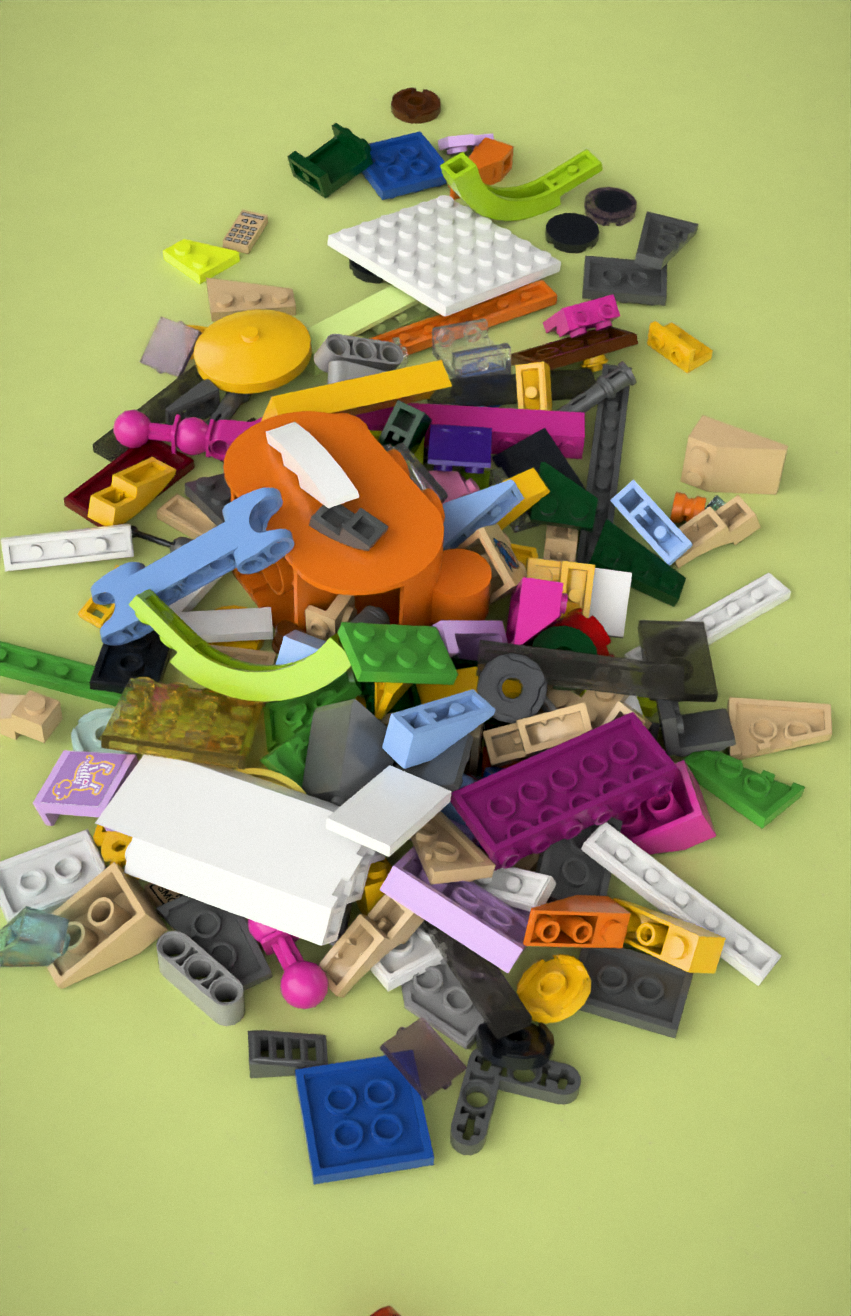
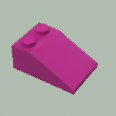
[612,760,716,855]

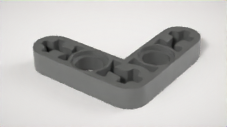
[450,1048,581,1155]

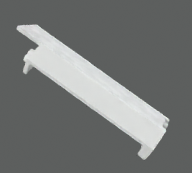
[95,748,386,946]

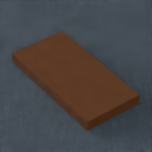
[509,327,638,370]

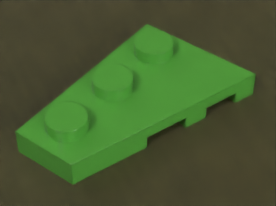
[263,668,362,752]
[683,750,805,829]

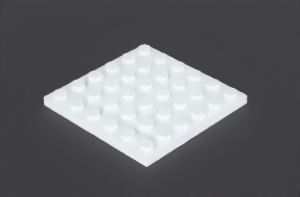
[328,195,561,317]

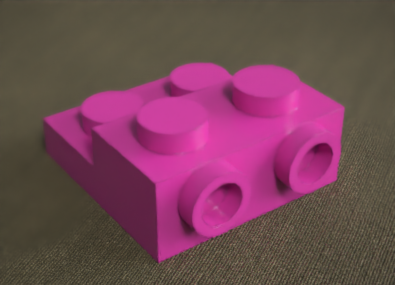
[543,294,620,339]

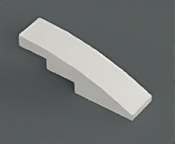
[266,422,359,508]

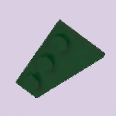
[588,519,686,607]

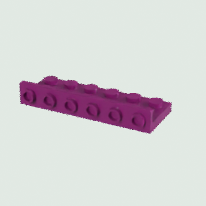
[451,712,677,871]

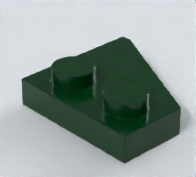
[530,462,599,532]

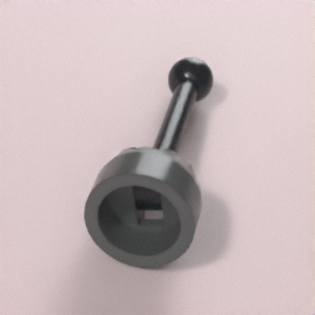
[131,525,193,553]

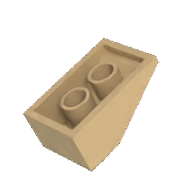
[680,415,788,495]
[28,862,168,989]

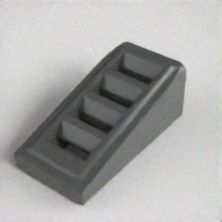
[165,379,220,425]
[248,1030,328,1078]

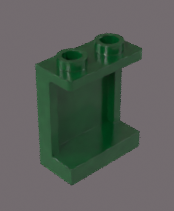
[287,123,373,199]

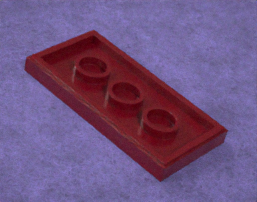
[64,439,195,527]

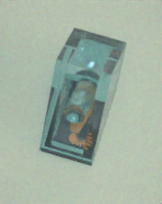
[0,906,70,967]

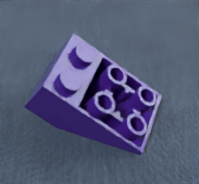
[428,424,492,474]

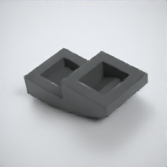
[309,504,389,551]

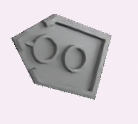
[401,955,511,1050]

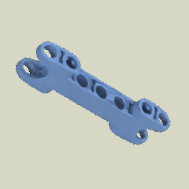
[90,487,294,646]

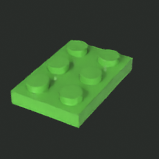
[337,622,458,685]

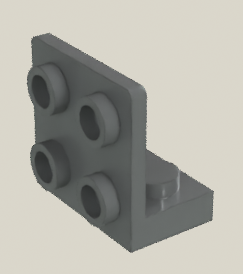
[655,686,736,757]

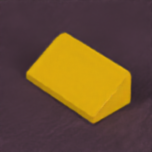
[515,361,553,411]

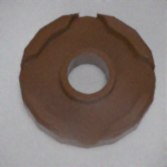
[391,88,441,124]

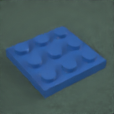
[361,131,448,200]
[295,1052,434,1185]

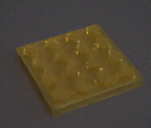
[101,677,264,770]

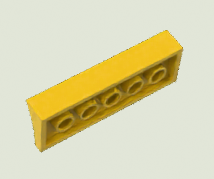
[261,360,452,421]

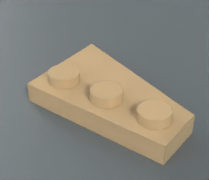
[206,278,296,322]
[727,697,832,760]

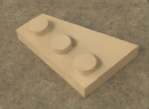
[411,811,495,885]

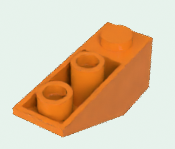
[448,137,514,200]
[523,895,631,948]

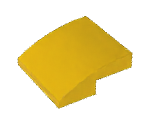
[526,558,595,621]

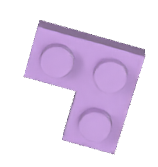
[438,133,494,155]

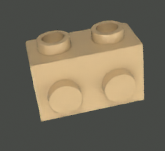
[305,594,357,641]

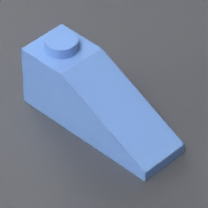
[443,479,524,551]
[610,479,693,566]
[382,689,496,769]

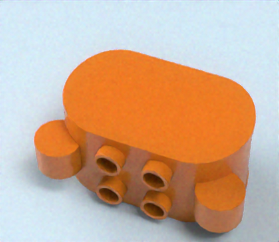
[223,411,492,632]

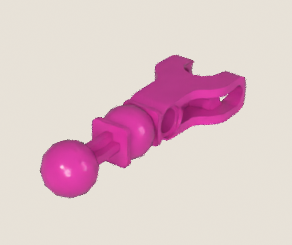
[113,409,263,461]
[247,918,329,1010]

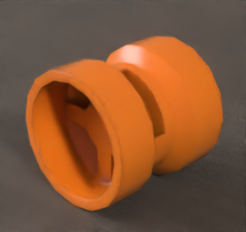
[670,492,707,524]

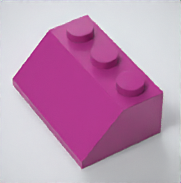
[506,577,568,654]

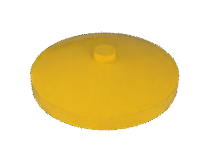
[194,309,312,394]

